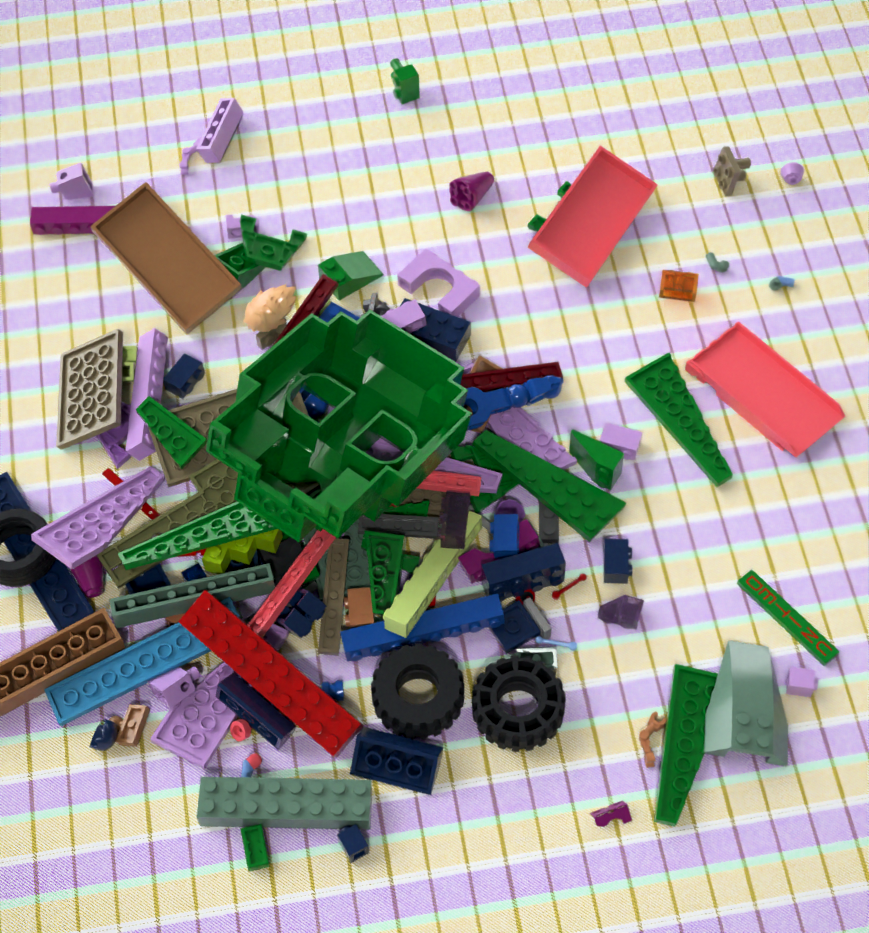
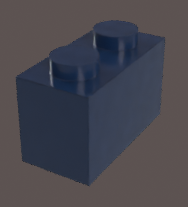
[163,353,205,399]
[603,539,633,584]

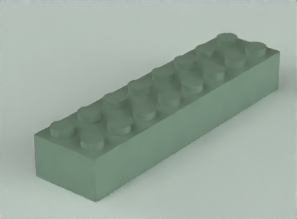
[197,777,372,830]

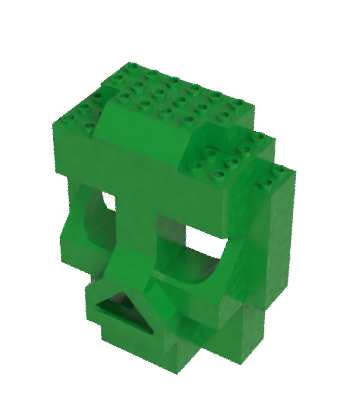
[206,309,472,542]

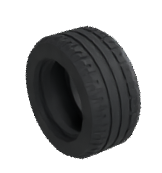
[0,509,56,587]

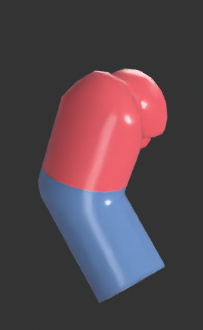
[241,753,262,778]

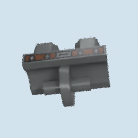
[360,293,390,317]

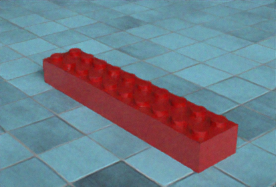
[178,590,364,757]

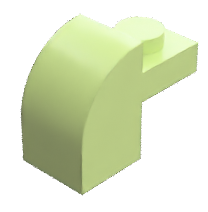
[122,346,138,382]

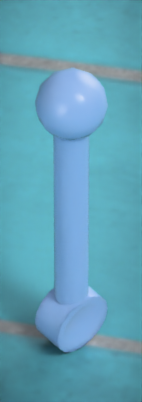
[535,636,577,651]

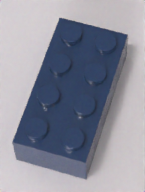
[400,298,471,362]
[481,543,566,602]

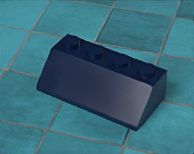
[216,673,296,750]
[350,727,444,795]

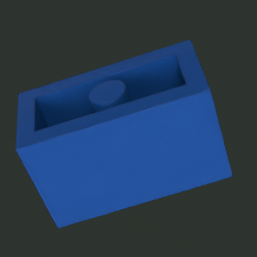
[489,514,520,559]

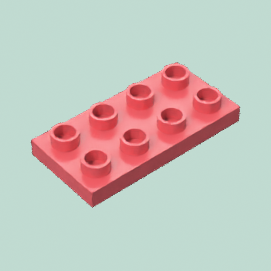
[527,145,658,288]

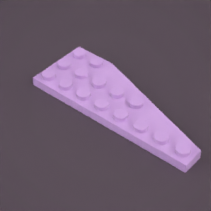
[31,466,164,569]

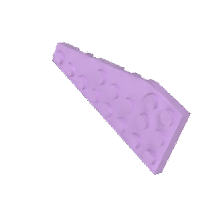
[150,624,289,769]

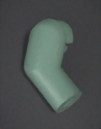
[706,252,730,273]

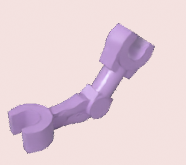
[179,137,202,175]

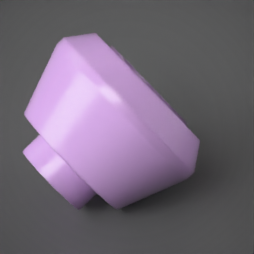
[780,162,804,185]

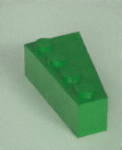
[365,531,407,616]

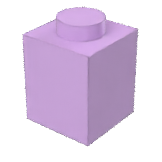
[786,667,818,697]

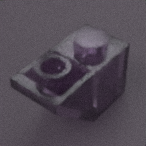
[598,595,644,630]

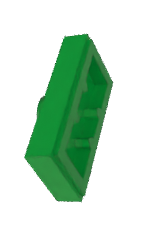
[240,824,270,872]

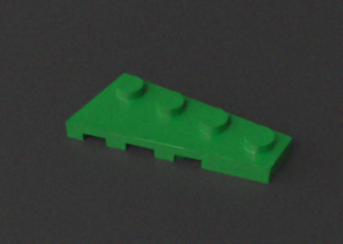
[136,396,207,470]

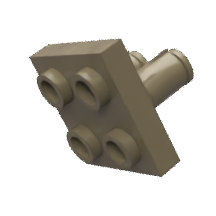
[713,146,751,196]

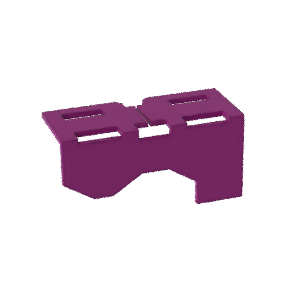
[590,800,632,827]

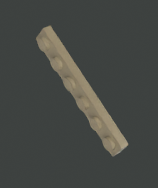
[318,538,349,656]

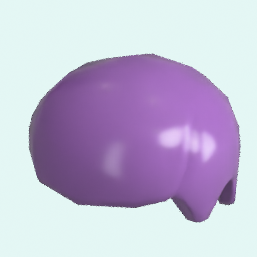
[494,499,525,522]

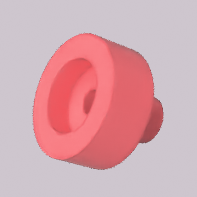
[230,719,252,741]

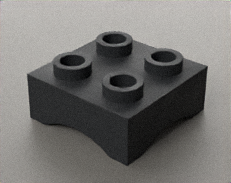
[260,537,303,587]

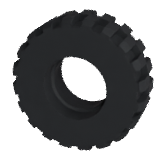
[371,644,464,740]
[472,656,566,752]

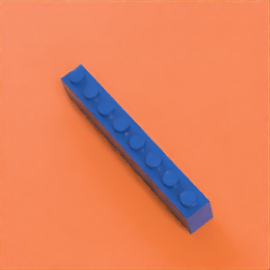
[340,594,505,661]

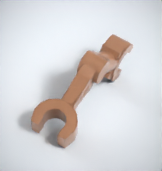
[639,711,667,768]

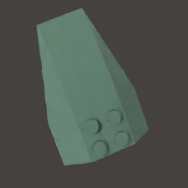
[704,641,788,766]

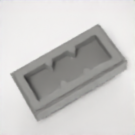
[523,597,552,639]

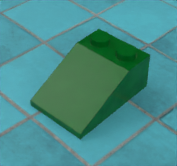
[214,243,266,288]
[318,251,383,301]
[569,429,624,490]

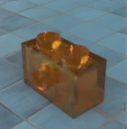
[659,270,699,302]

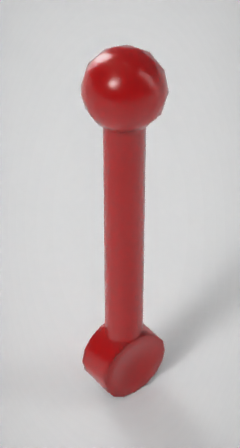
[552,573,587,600]

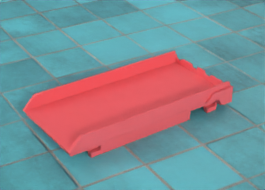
[685,321,845,458]

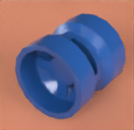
[322,680,344,701]

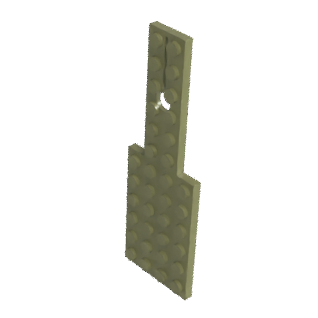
[97,459,320,589]

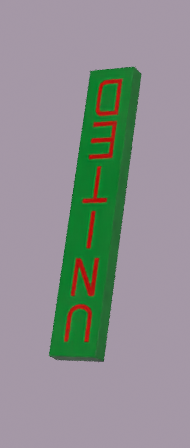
[737,569,840,667]

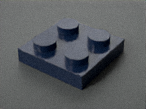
[488,600,541,654]

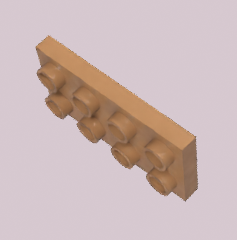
[90,182,242,335]

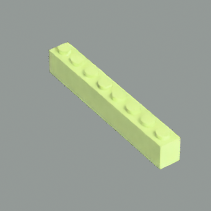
[383,507,482,638]

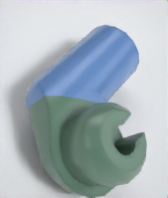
[769,276,795,291]

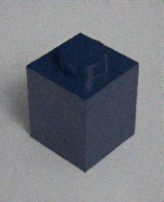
[337,824,369,863]

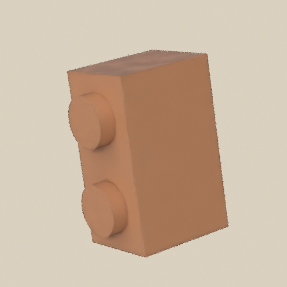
[344,587,374,629]

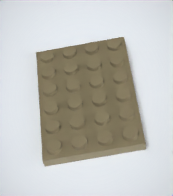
[56,329,123,450]

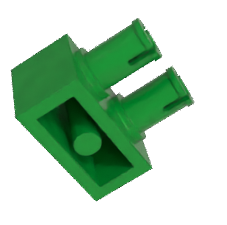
[390,58,420,105]

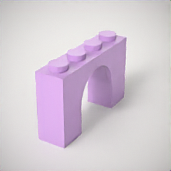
[397,248,480,317]

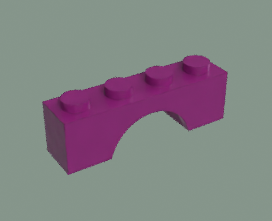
[458,519,540,584]

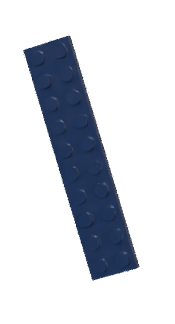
[0,472,94,632]

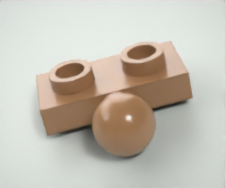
[109,704,150,747]

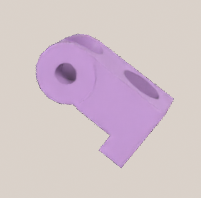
[225,215,259,239]

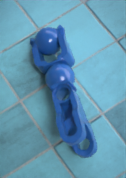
[464,375,564,431]

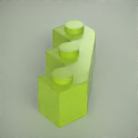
[202,529,283,575]

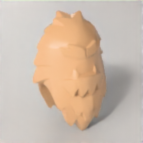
[243,284,296,332]

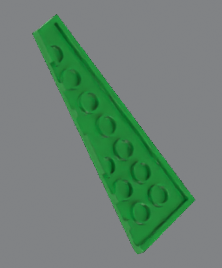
[625,352,733,487]
[472,430,626,542]
[118,502,278,570]
[654,664,718,827]

